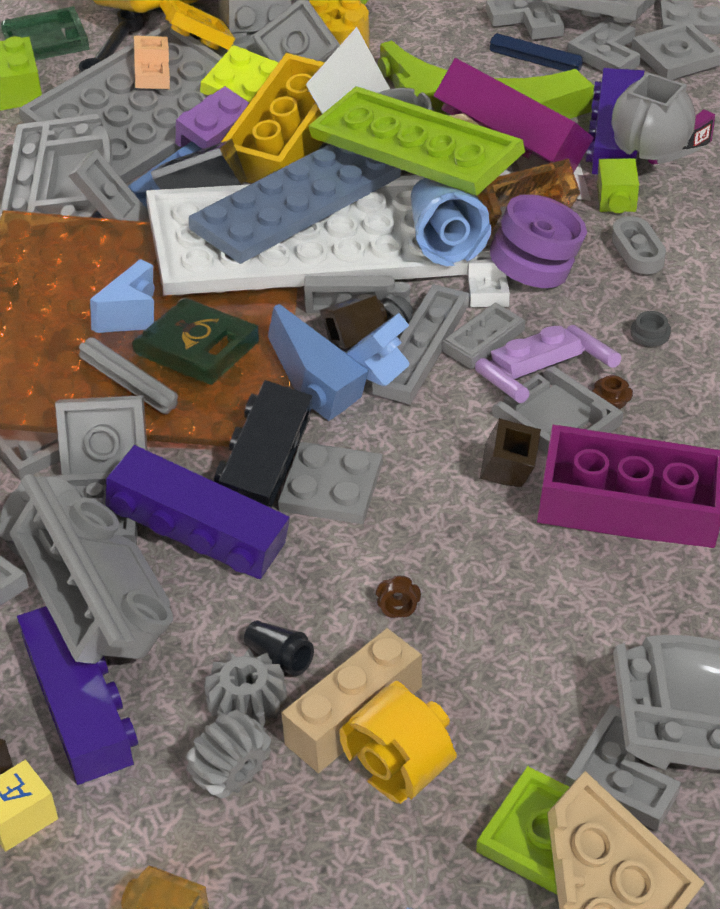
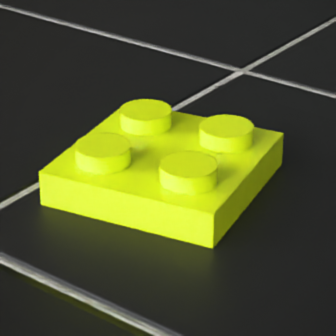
[200,45,278,103]

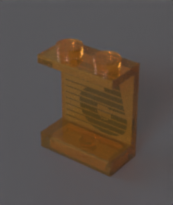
[475,158,581,232]

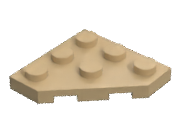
[547,771,705,909]

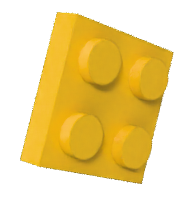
[159,0,235,50]

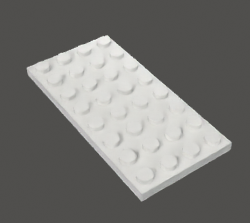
[146,175,468,296]

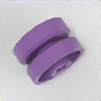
[489,195,587,288]

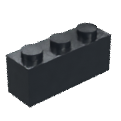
[214,380,313,508]

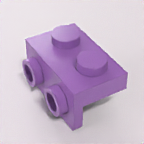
[175,86,249,149]

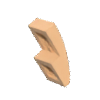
[134,36,170,89]

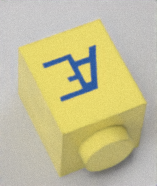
[0,760,59,852]

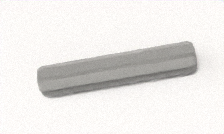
[79,337,178,414]

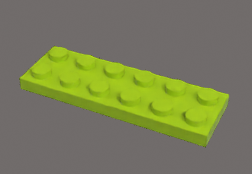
[308,86,525,196]

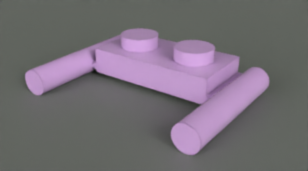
[475,325,621,403]

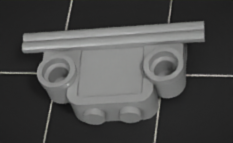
[9,474,173,663]

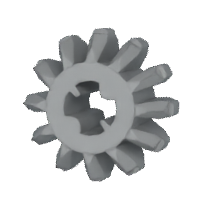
[204,648,287,727]
[186,709,271,799]

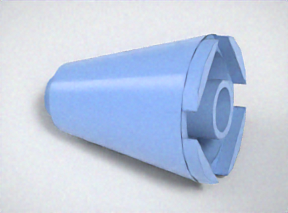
[411,178,491,266]

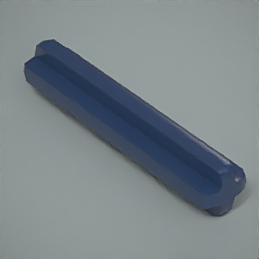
[490,33,583,72]

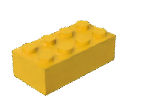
[221,53,325,183]

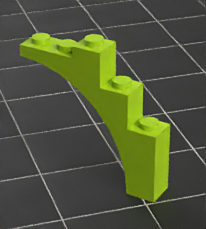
[377,40,594,119]

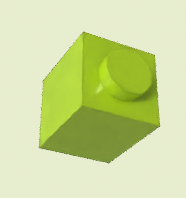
[597,159,639,213]

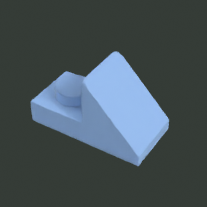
[90,259,155,333]
[346,313,409,386]

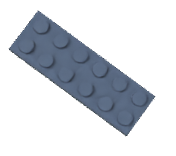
[189,144,401,264]

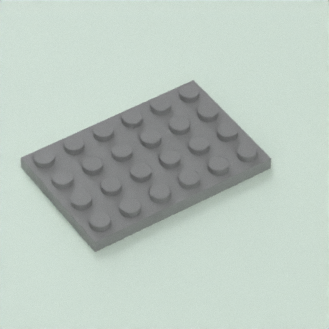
[19,22,222,184]

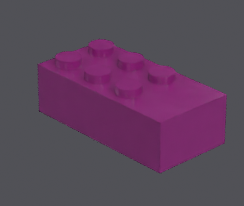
[434,58,594,176]
[537,424,720,548]

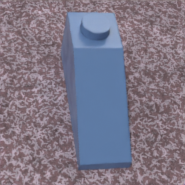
[268,304,369,421]

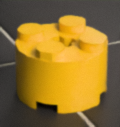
[309,0,370,49]
[339,681,457,804]

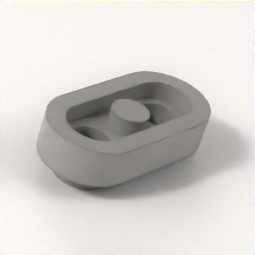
[612,216,666,274]

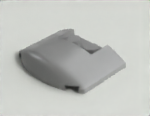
[0,114,113,238]
[613,635,720,770]

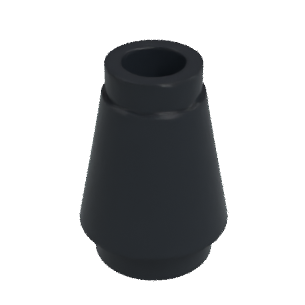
[244,620,314,676]

